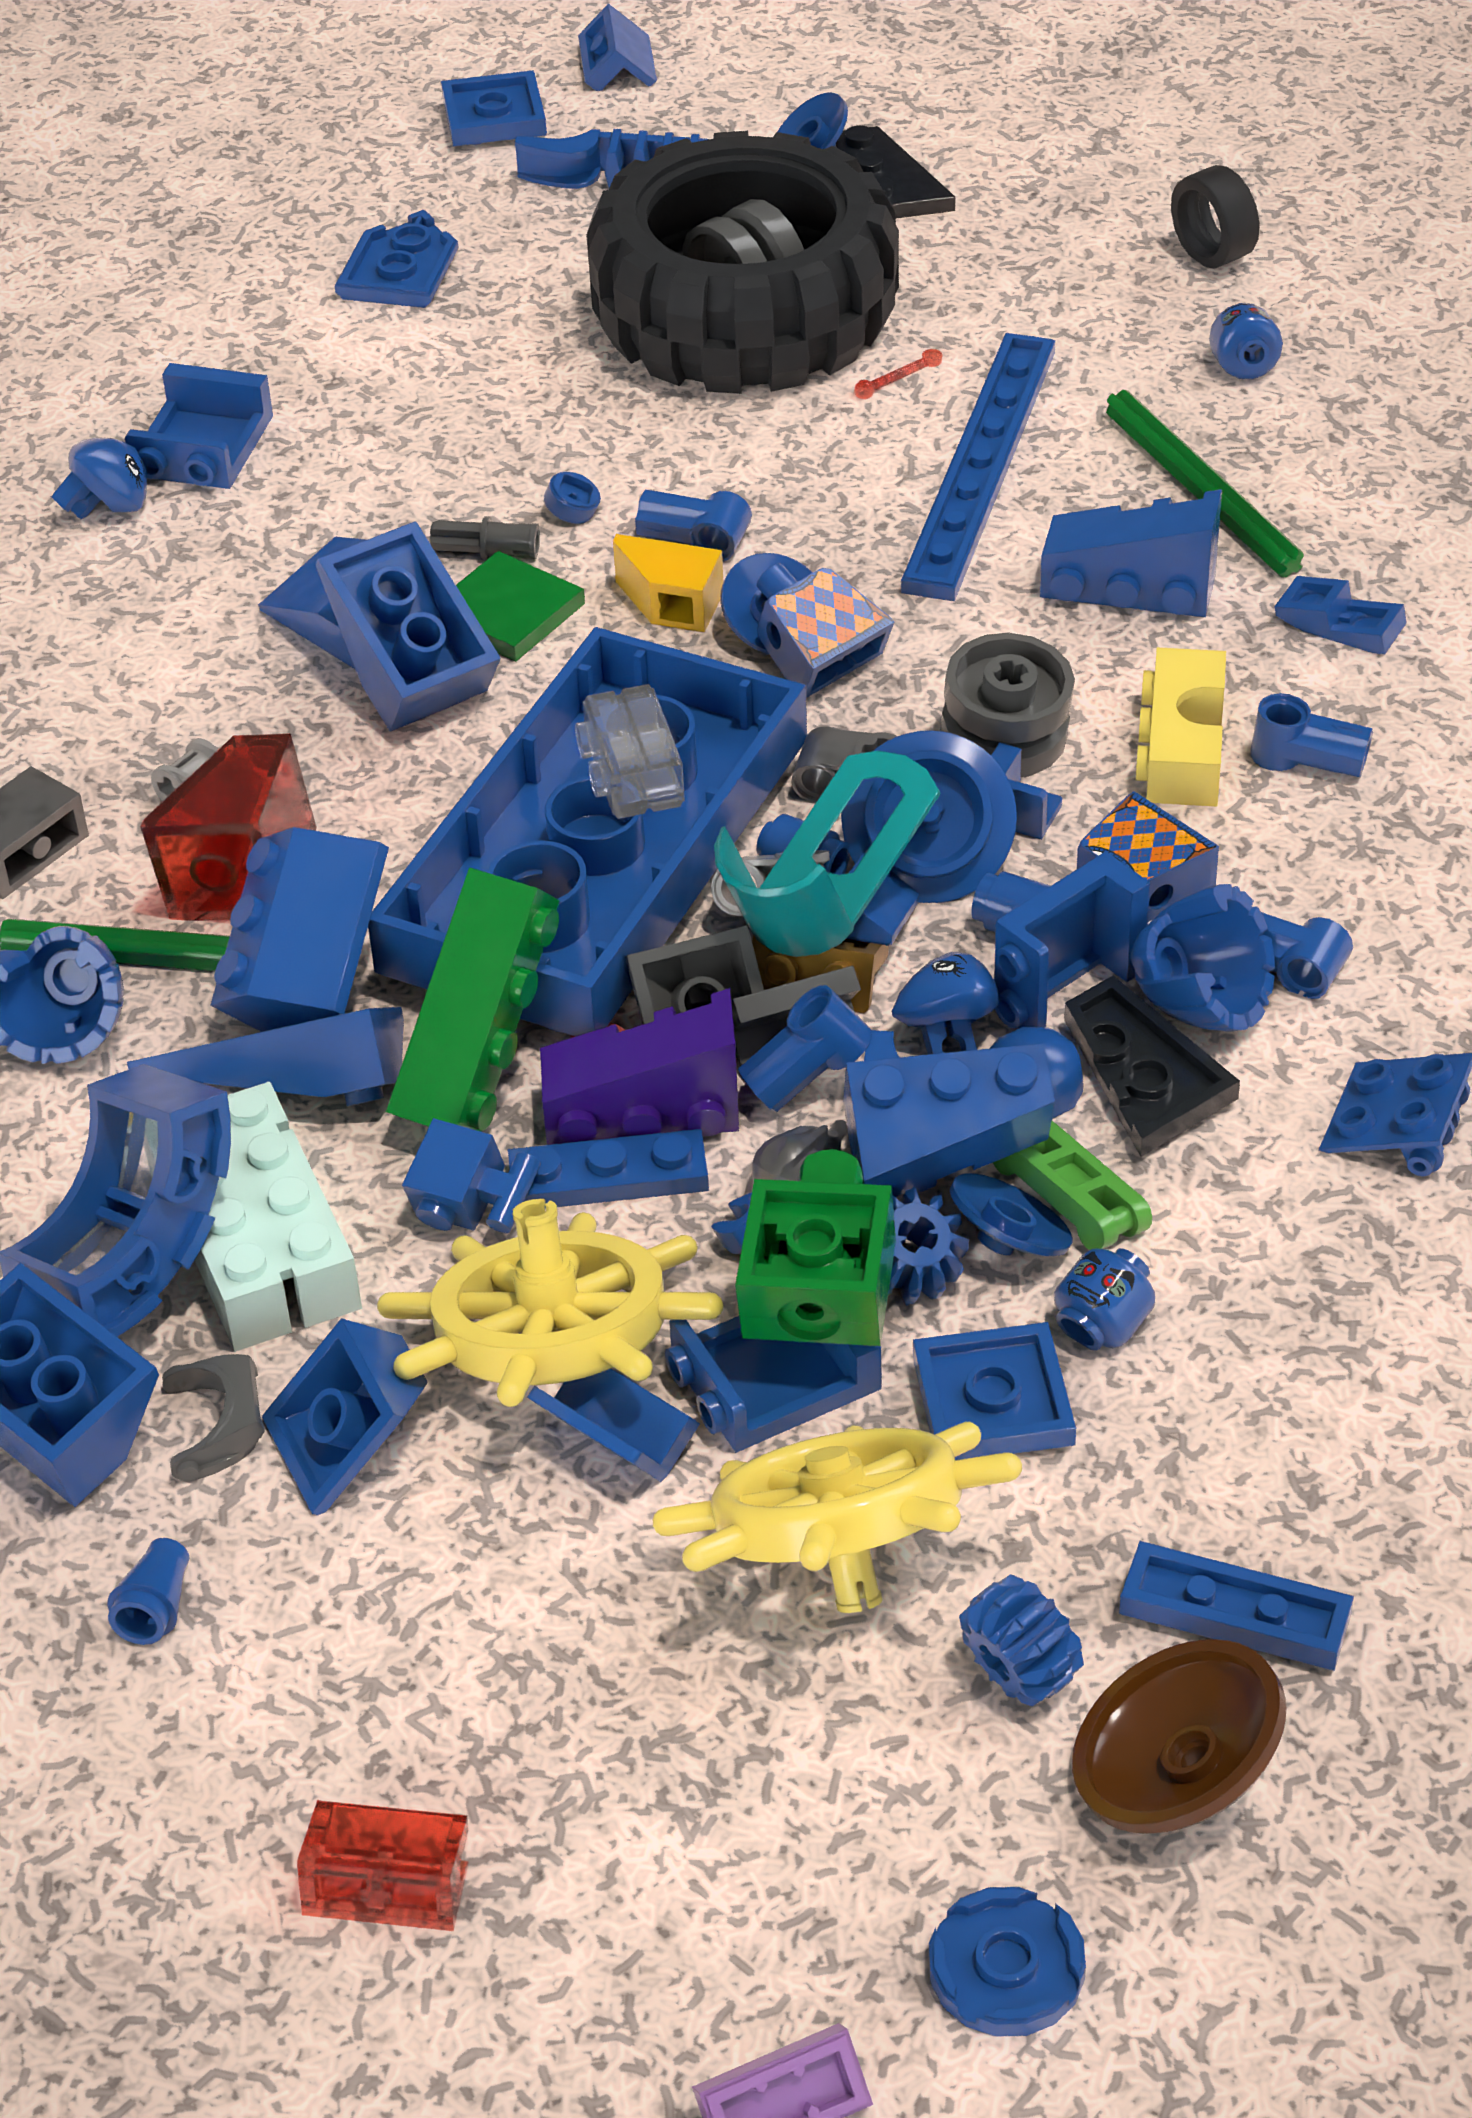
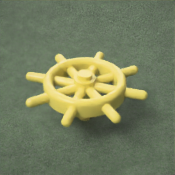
[377,1199,723,1407]
[652,1422,1022,1613]

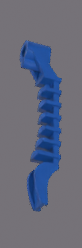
[515,129,708,189]

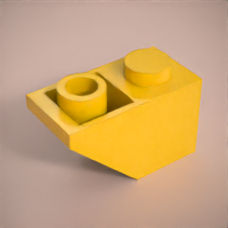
[613,534,724,632]

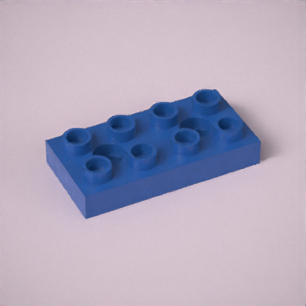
[368,627,807,1036]

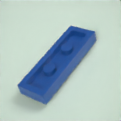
[508,1129,709,1208]
[1119,1541,1354,1671]

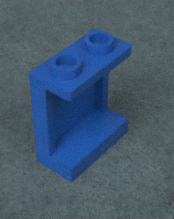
[124,363,273,489]
[994,851,1150,1028]
[665,1316,882,1453]

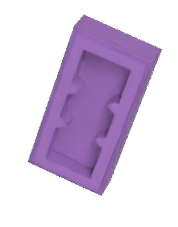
[692,2023,873,2118]

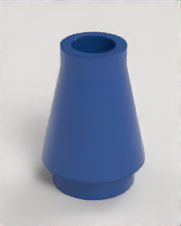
[107,1538,190,1645]

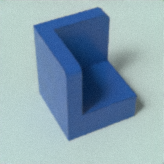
[991,743,1062,840]

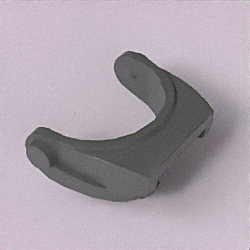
[162,1354,265,1482]

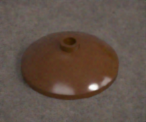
[1072,1639,1287,1834]

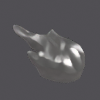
[752,1120,848,1184]

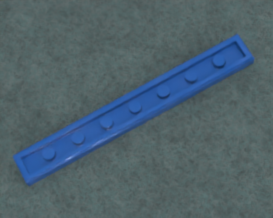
[901,333,1056,602]

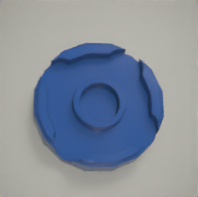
[929,1887,1086,2037]

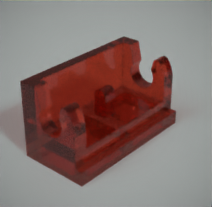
[297,1800,469,1931]

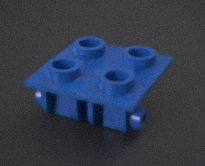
[1319,1053,1472,1177]

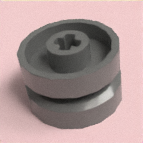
[683,199,804,264]
[940,632,1075,777]

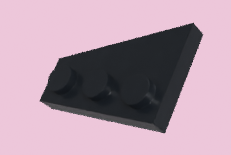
[835,125,956,218]
[1064,975,1240,1157]

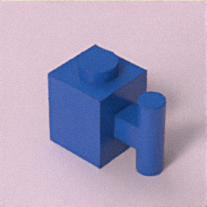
[402,1118,541,1233]

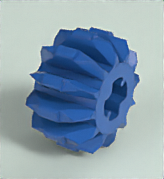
[888,1186,969,1306]
[959,1574,1084,1707]

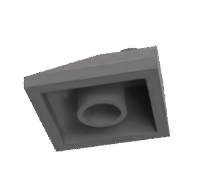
[625,925,764,1058]

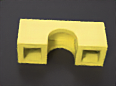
[1136,647,1226,807]

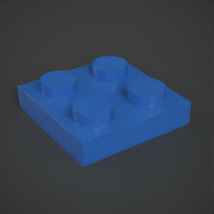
[441,70,547,146]
[913,1322,1076,1460]

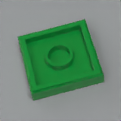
[456,551,585,662]

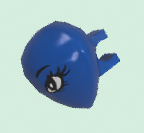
[51,437,147,519]
[891,952,999,1055]

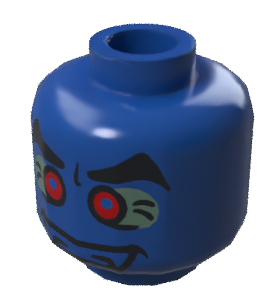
[1209,303,1283,379]
[1054,1248,1155,1351]

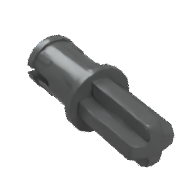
[430,516,540,560]

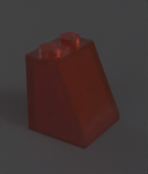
[140,733,317,921]

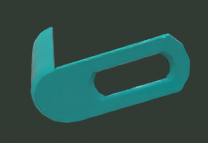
[714,750,941,957]

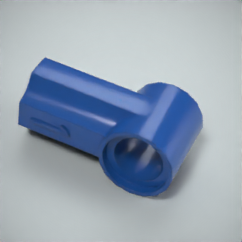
[635,489,752,562]
[1250,693,1373,777]
[1261,912,1353,999]
[738,985,872,1112]

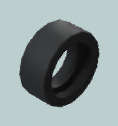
[1171,165,1260,269]

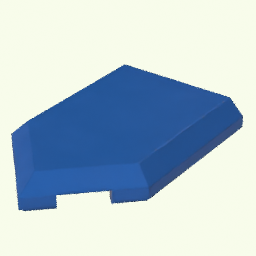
[334,210,459,308]

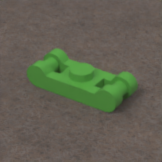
[992,1121,1153,1250]

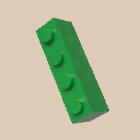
[386,867,560,1132]

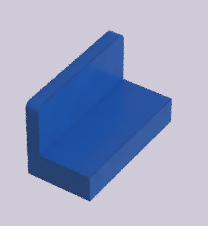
[578,3,657,91]
[527,1369,700,1482]

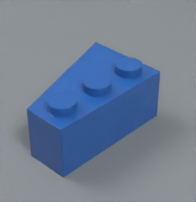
[1040,489,1222,617]
[843,1043,1055,1197]

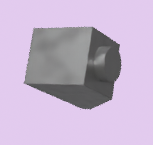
[0,766,89,899]

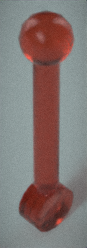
[854,349,943,399]

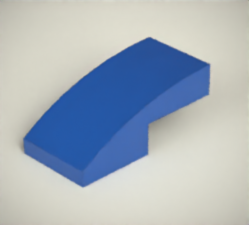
[1274,576,1407,655]

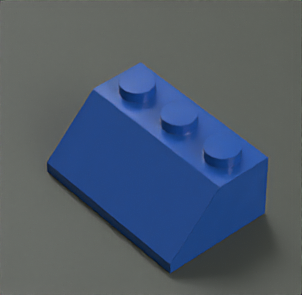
[210,827,389,1032]
[0,1262,159,1507]

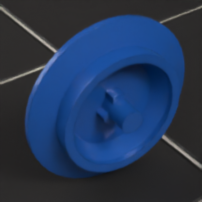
[841,730,1017,903]

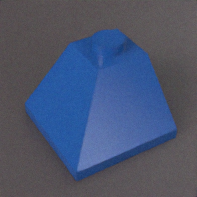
[262,1318,428,1515]

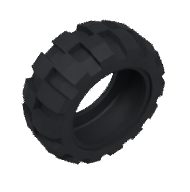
[586,130,899,394]

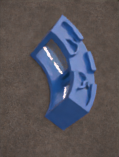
[0,1064,231,1337]

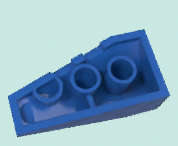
[127,1007,404,1106]

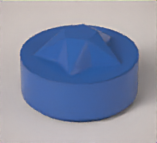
[544,472,601,524]

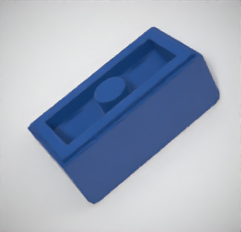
[846,853,920,946]

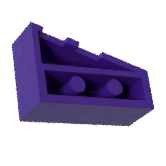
[540,988,739,1145]

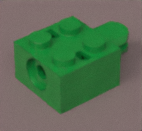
[735,1149,896,1346]

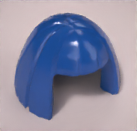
[1131,884,1275,1032]
[0,926,124,1064]

